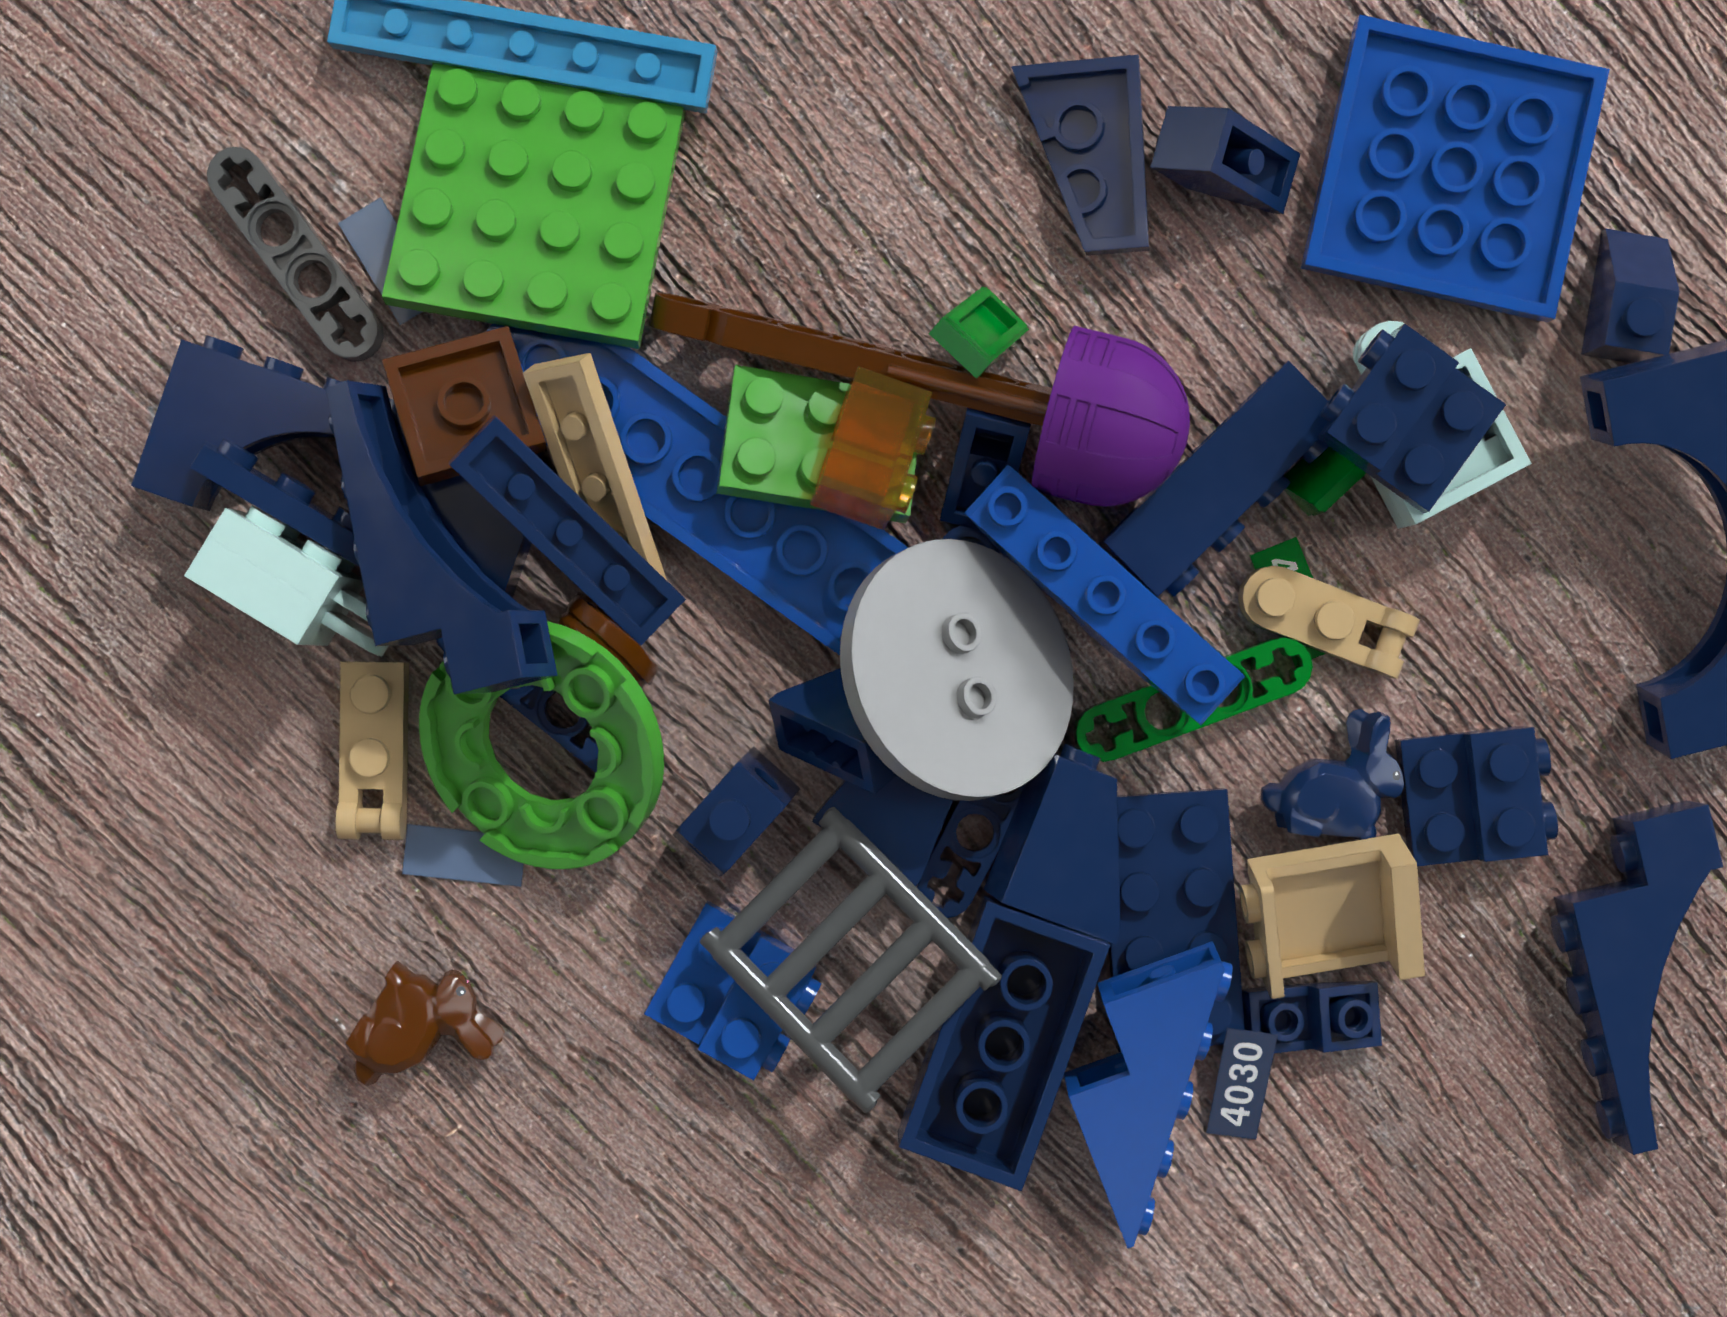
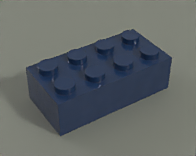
[898,893,1110,1191]

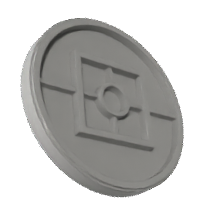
[840,539,1074,801]

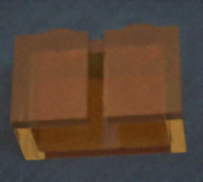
[810,366,936,530]

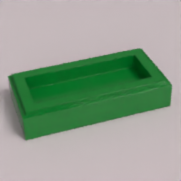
[928,286,1029,379]

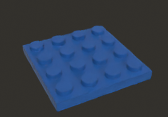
[1300,15,1610,323]

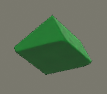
[1284,446,1366,516]

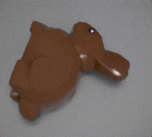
[345,961,505,1086]

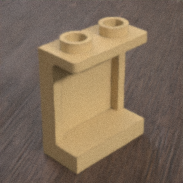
[1239,833,1425,999]

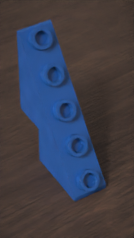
[964,465,1245,725]
[1064,941,1233,1249]

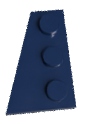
[1011,54,1150,256]

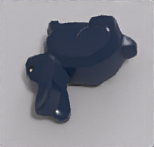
[1260,709,1404,840]

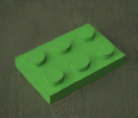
[716,365,923,524]

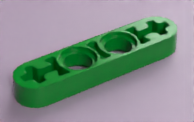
[1073,638,1313,762]

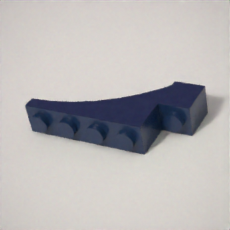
[325,380,558,695]
[1551,800,1723,1155]

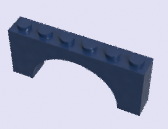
[131,335,557,598]
[1580,339,1727,759]

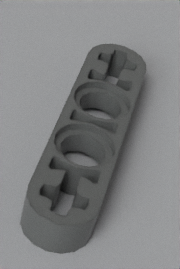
[207,147,384,362]

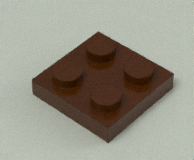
[382,326,547,486]

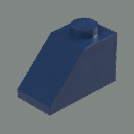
[1150,106,1301,214]
[1581,229,1680,363]

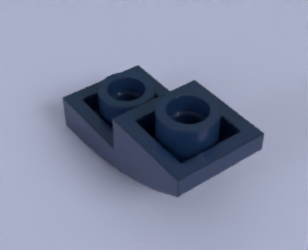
[1242,981,1382,1054]

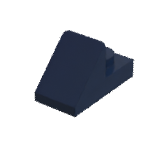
[940,408,1031,530]

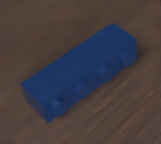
[1098,361,1329,598]

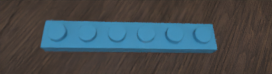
[327,0,718,114]

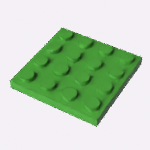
[382,62,686,349]

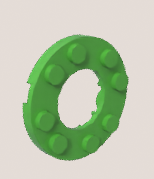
[419,621,664,869]

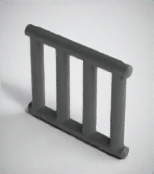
[700,807,1002,1113]

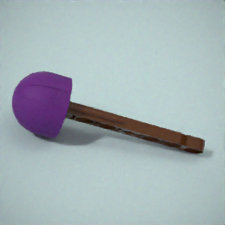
[649,293,1190,506]

